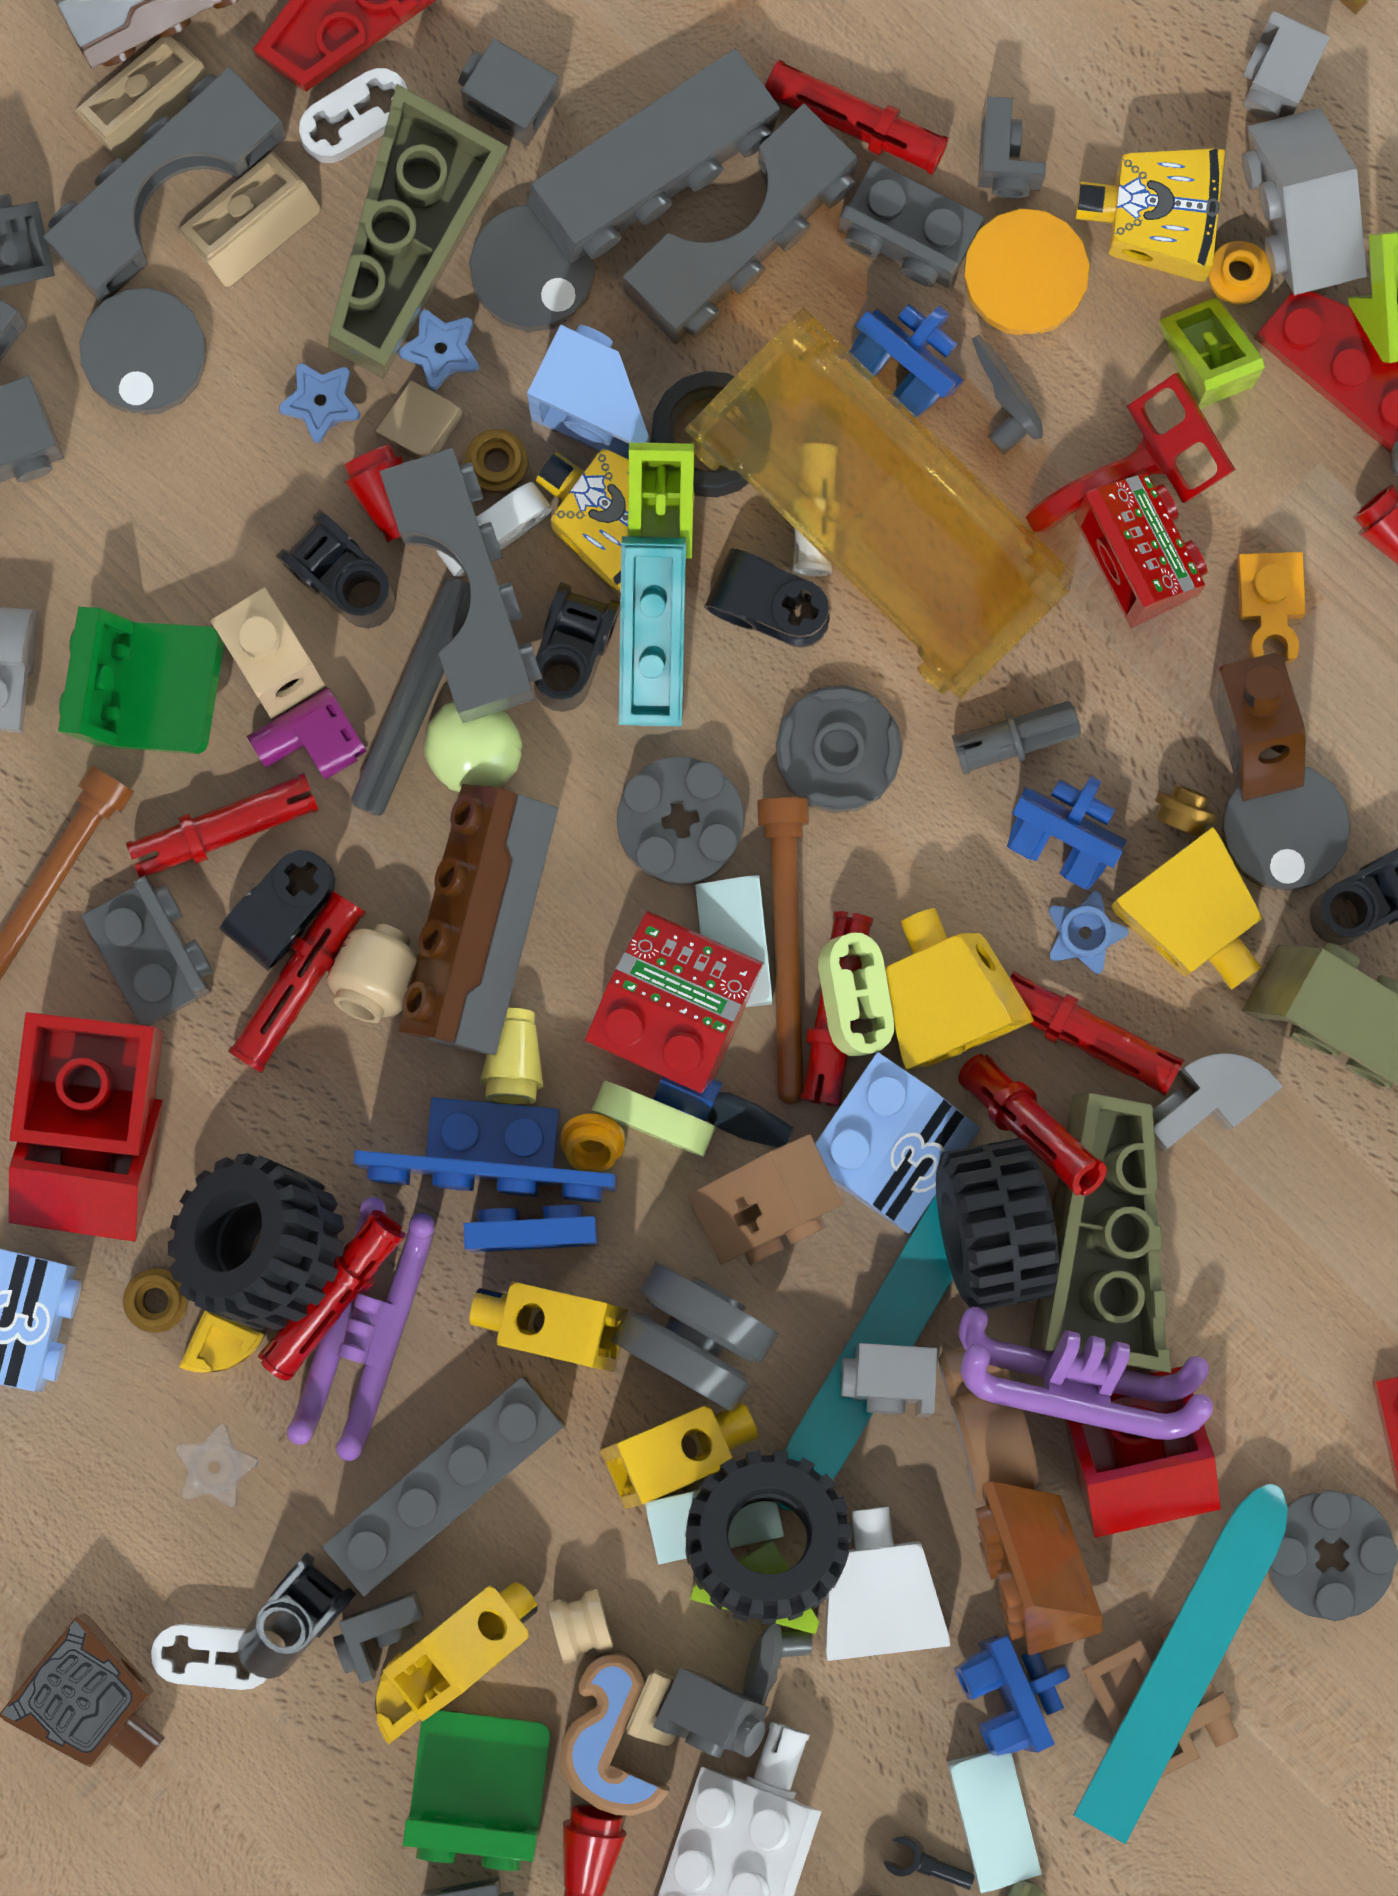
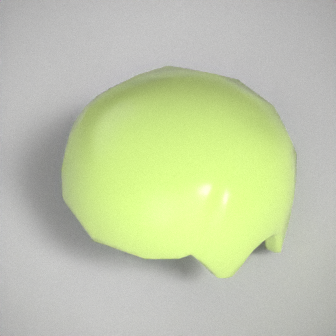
[423,701,522,792]

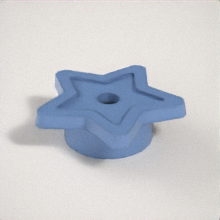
[398,310,479,390]
[279,363,361,443]
[1049,891,1129,974]

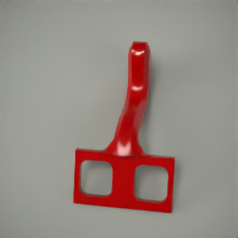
[1026,372,1236,533]

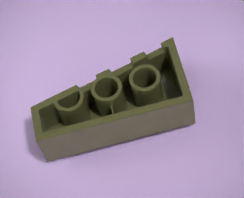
[328,84,508,379]
[1242,943,1398,1097]
[1029,1093,1171,1373]

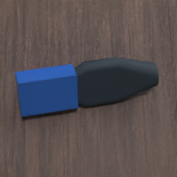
[653,1076,794,1148]

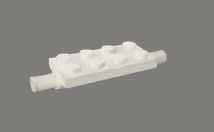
[658,1721,822,1896]

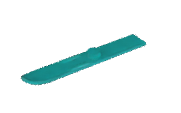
[777,1195,953,1511]
[1073,1484,1288,1845]

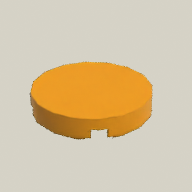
[964,209,1090,336]

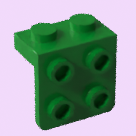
[58,606,224,754]
[402,1710,550,1871]

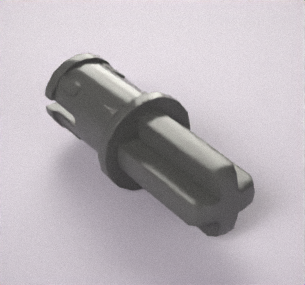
[952,701,1081,775]

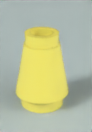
[480,1008,543,1105]

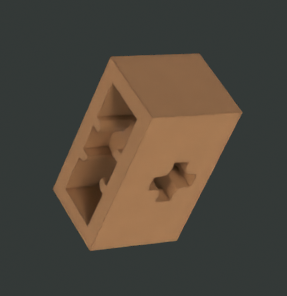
[687,1134,844,1265]

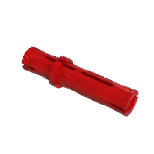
[765,59,949,175]
[126,773,319,878]
[228,890,366,1073]
[800,911,873,1107]
[1010,971,1184,1096]
[958,1054,1107,1196]
[258,1210,406,1381]

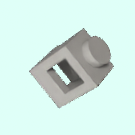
[1243,11,1330,120]
[840,1343,937,1417]

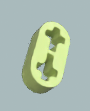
[818,933,894,1056]
[592,1081,716,1157]

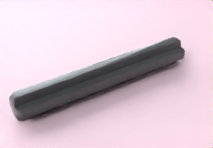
[351,577,471,816]

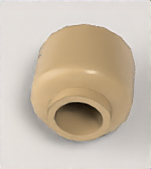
[327,924,418,1023]

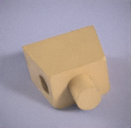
[210,587,326,720]

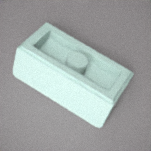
[695,875,772,1007]
[645,1489,784,1565]
[947,1751,1042,1894]

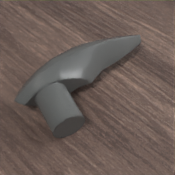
[972,335,1043,455]
[743,1623,812,1705]

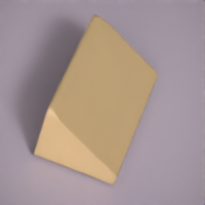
[74,35,210,161]
[177,151,321,287]

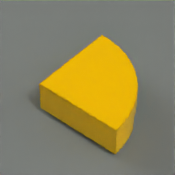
[179,1310,266,1373]
[375,1651,420,1745]

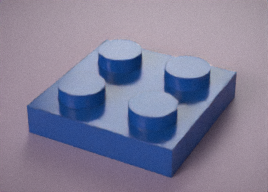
[463,1205,598,1253]

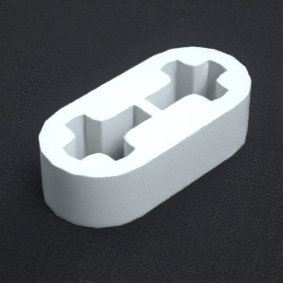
[299,68,408,163]
[436,482,552,578]
[151,1623,272,1690]

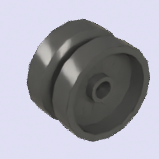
[610,1262,779,1412]

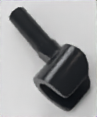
[884,1835,975,1890]

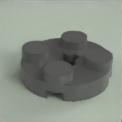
[617,756,744,885]
[1268,1490,1398,1621]

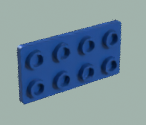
[353,1097,617,1203]

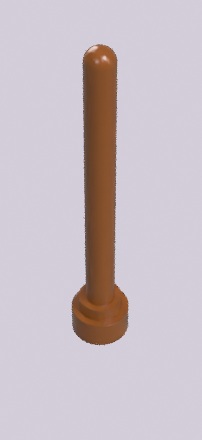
[0,765,135,981]
[757,797,809,1105]

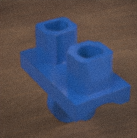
[845,304,965,418]
[1007,775,1127,890]
[954,1635,1070,1756]

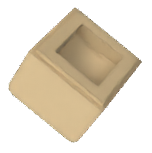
[375,380,463,459]
[626,1669,676,1746]

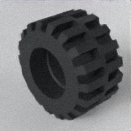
[936,1138,1059,1310]
[168,1153,344,1330]
[685,1450,852,1624]

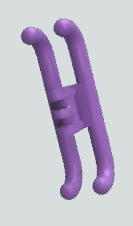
[287,1197,435,1461]
[958,1307,1213,1440]

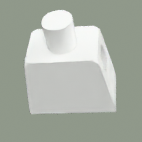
[824,1506,950,1661]

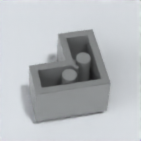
[1242,108,1367,295]

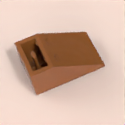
[975,1481,1103,1656]

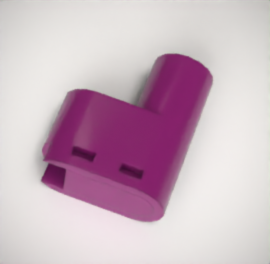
[247,687,367,780]

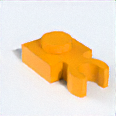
[1236,552,1306,663]

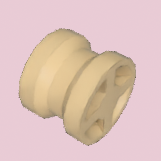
[548,1588,615,1665]

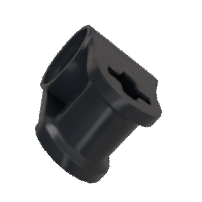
[276,510,396,629]
[704,548,830,648]
[533,582,620,712]
[1310,848,1398,945]
[219,850,336,971]
[238,1552,357,1679]

